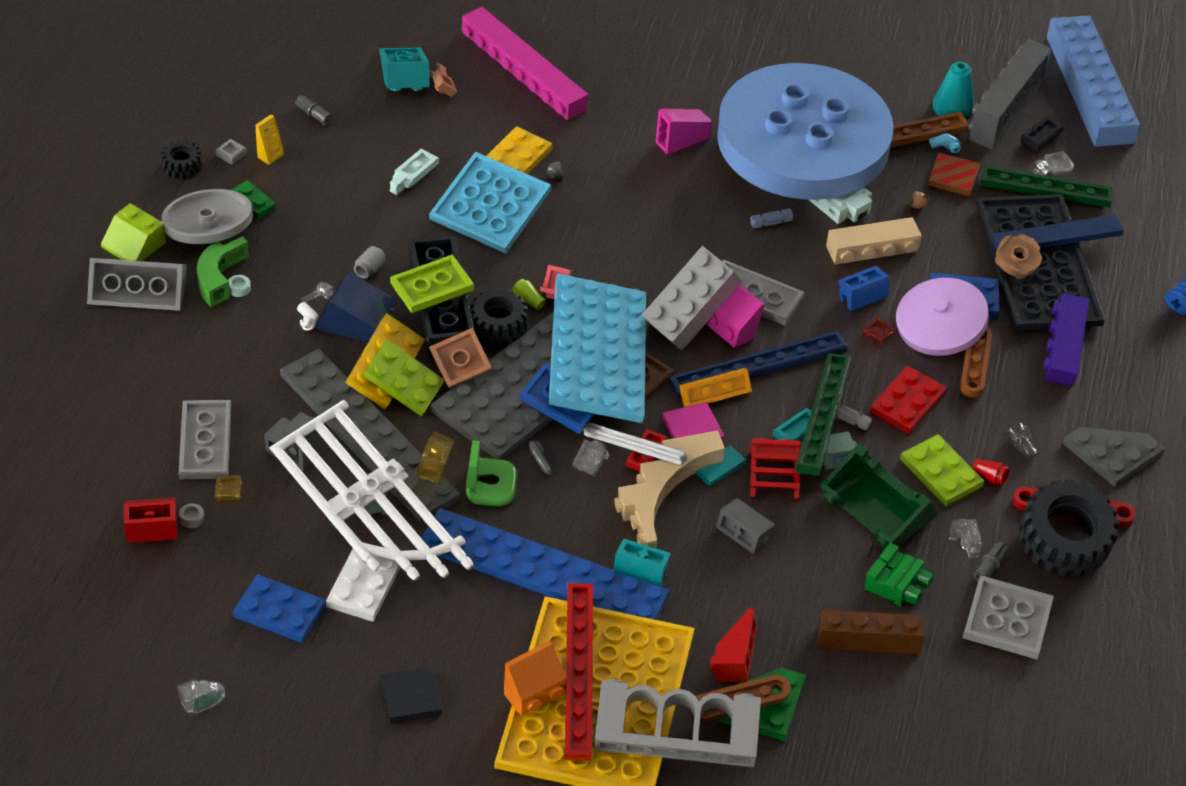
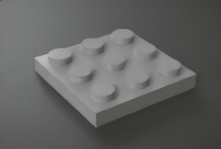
[963,575,1054,659]

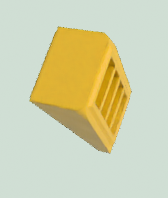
[255,115,284,165]

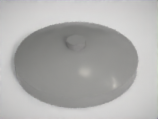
[161,189,253,244]

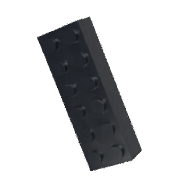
[409,235,475,358]

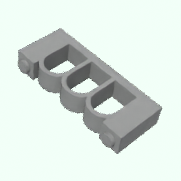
[594,679,761,767]

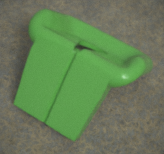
[466,440,518,507]

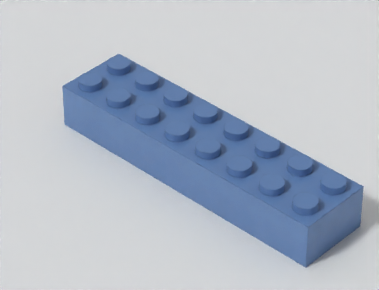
[1047,16,1140,147]

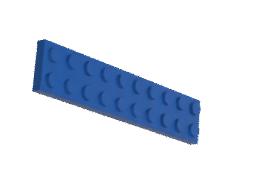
[421,508,669,627]

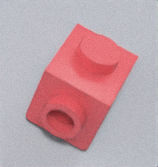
[540,265,572,299]

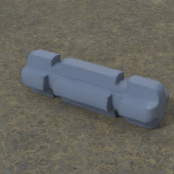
[750,208,793,228]

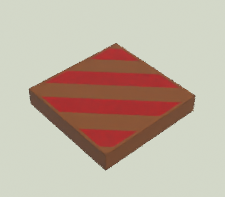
[928,153,980,196]

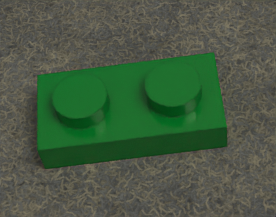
[231,180,276,220]

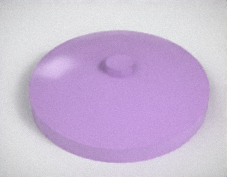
[896,278,989,356]

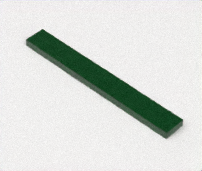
[795,353,851,476]

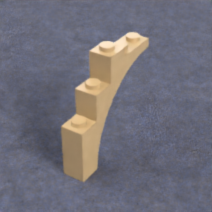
[615,430,725,549]

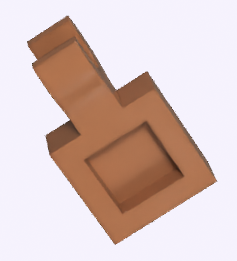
[429,63,457,97]

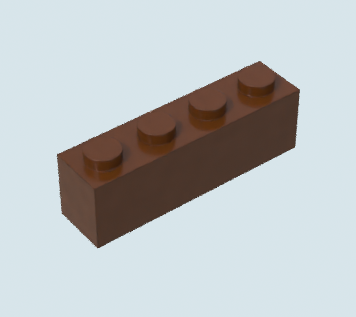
[817,610,924,654]

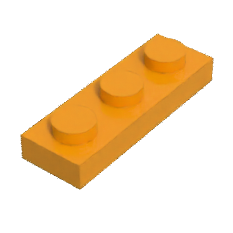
[679,368,752,407]

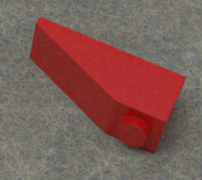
[710,609,757,682]

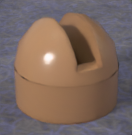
[910,190,927,209]

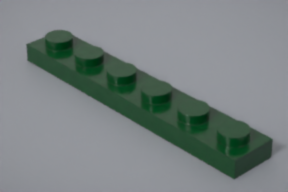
[980,165,1113,208]

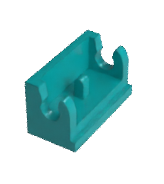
[613,539,671,587]

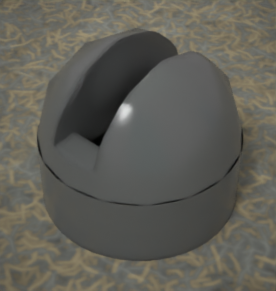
[547,161,563,180]

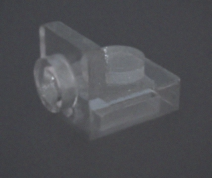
[572,439,609,477]
[948,519,982,558]

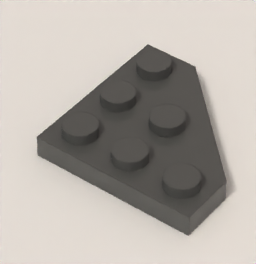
[1063,427,1165,487]

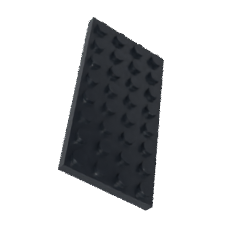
[976,194,1105,331]

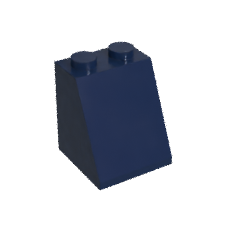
[315,271,396,342]

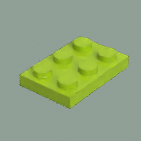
[390,255,474,313]
[362,339,444,416]
[900,434,984,506]

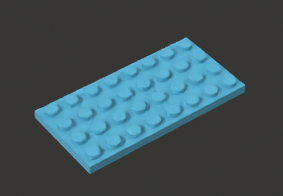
[549,273,646,423]

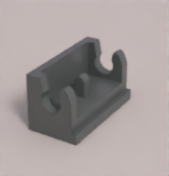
[716,498,775,554]

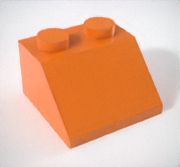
[504,640,566,716]

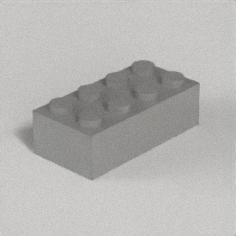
[641,246,743,351]

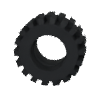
[470,288,528,349]

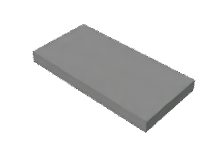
[722,259,805,326]
[178,400,232,480]

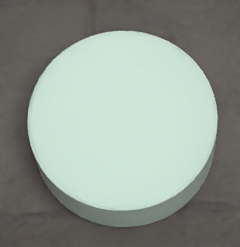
[228,275,251,297]

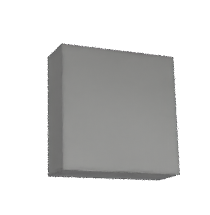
[216,139,247,165]

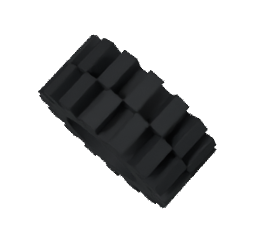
[161,140,202,179]

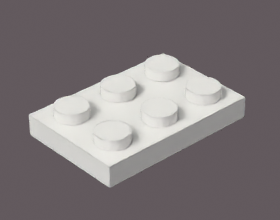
[326,548,401,622]

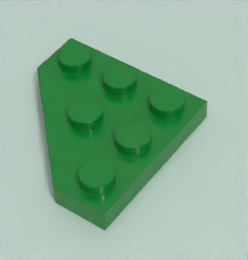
[714,667,806,741]

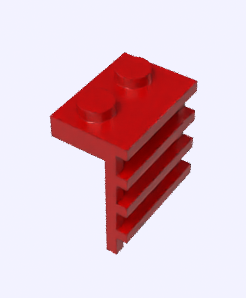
[749,438,801,500]

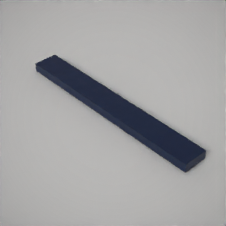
[669,330,848,398]

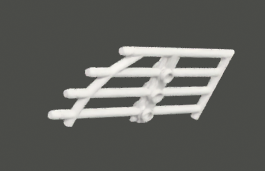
[269,400,474,581]

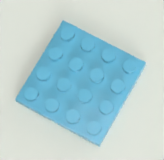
[429,152,551,254]

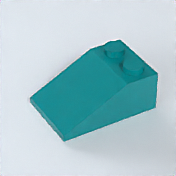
[379,47,429,91]

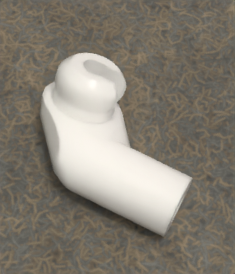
[297,302,319,331]

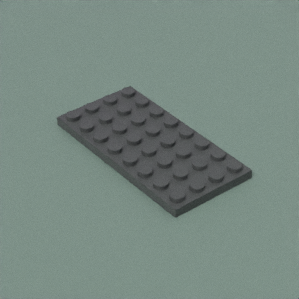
[430,312,554,460]

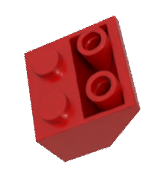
[124,497,178,543]

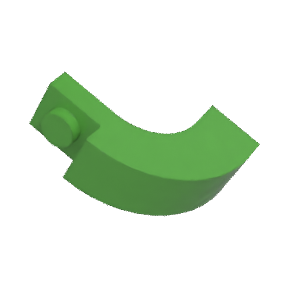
[197,236,249,307]

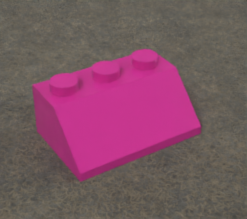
[706,284,765,348]

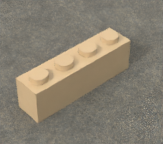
[826,217,922,264]

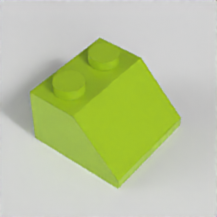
[101,203,166,261]

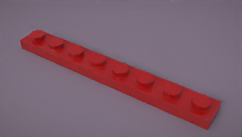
[565,583,593,761]

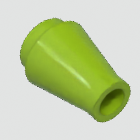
[512,279,546,310]

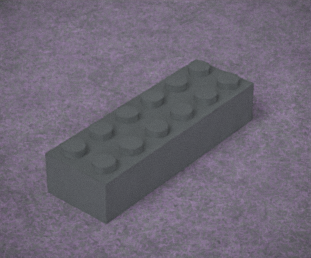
[968,39,1051,149]

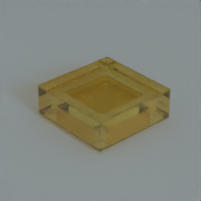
[215,475,242,500]

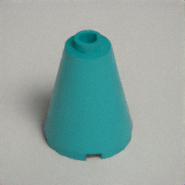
[932,62,974,119]

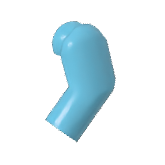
[929,133,961,153]

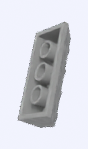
[87,258,187,311]

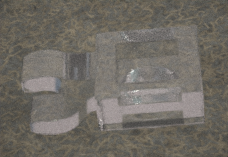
[1033,151,1074,175]

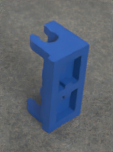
[838,266,889,311]

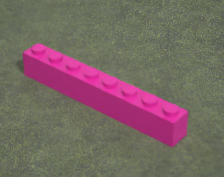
[462,7,588,120]

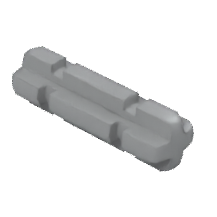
[837,404,872,430]

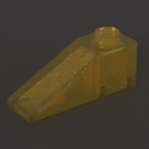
[415,431,456,484]

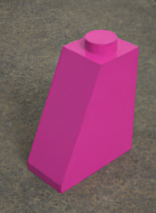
[656,109,712,155]

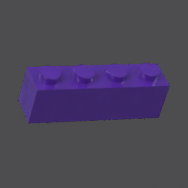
[1043,293,1089,386]

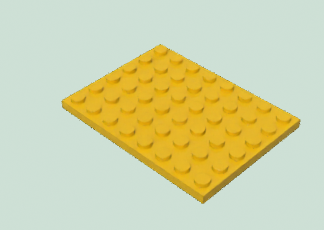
[494,597,695,786]

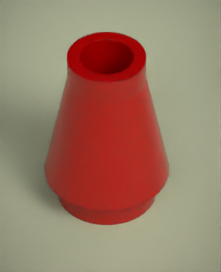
[972,458,1010,486]

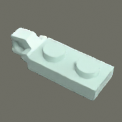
[390,149,439,195]

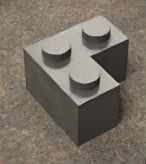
[264,412,322,473]

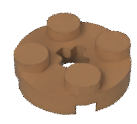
[995,234,1042,279]

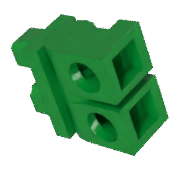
[865,543,934,607]

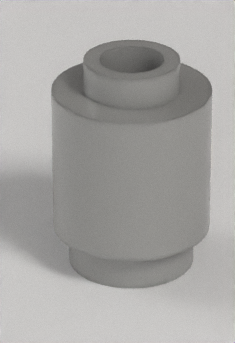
[354,246,386,279]

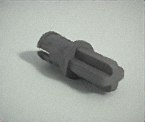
[295,95,333,126]
[973,541,1008,582]

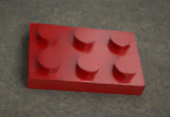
[869,366,947,435]

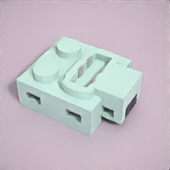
[808,187,872,224]

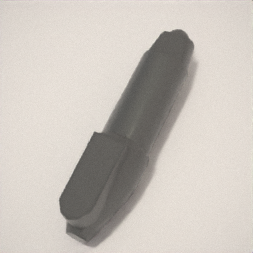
[529,441,551,475]

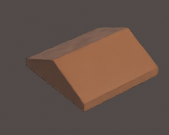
[429,328,492,388]

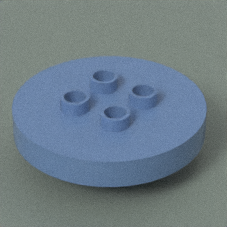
[717,63,893,200]

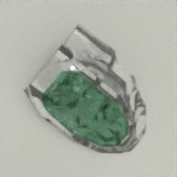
[177,680,225,713]

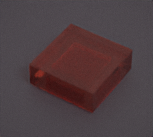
[862,316,895,345]

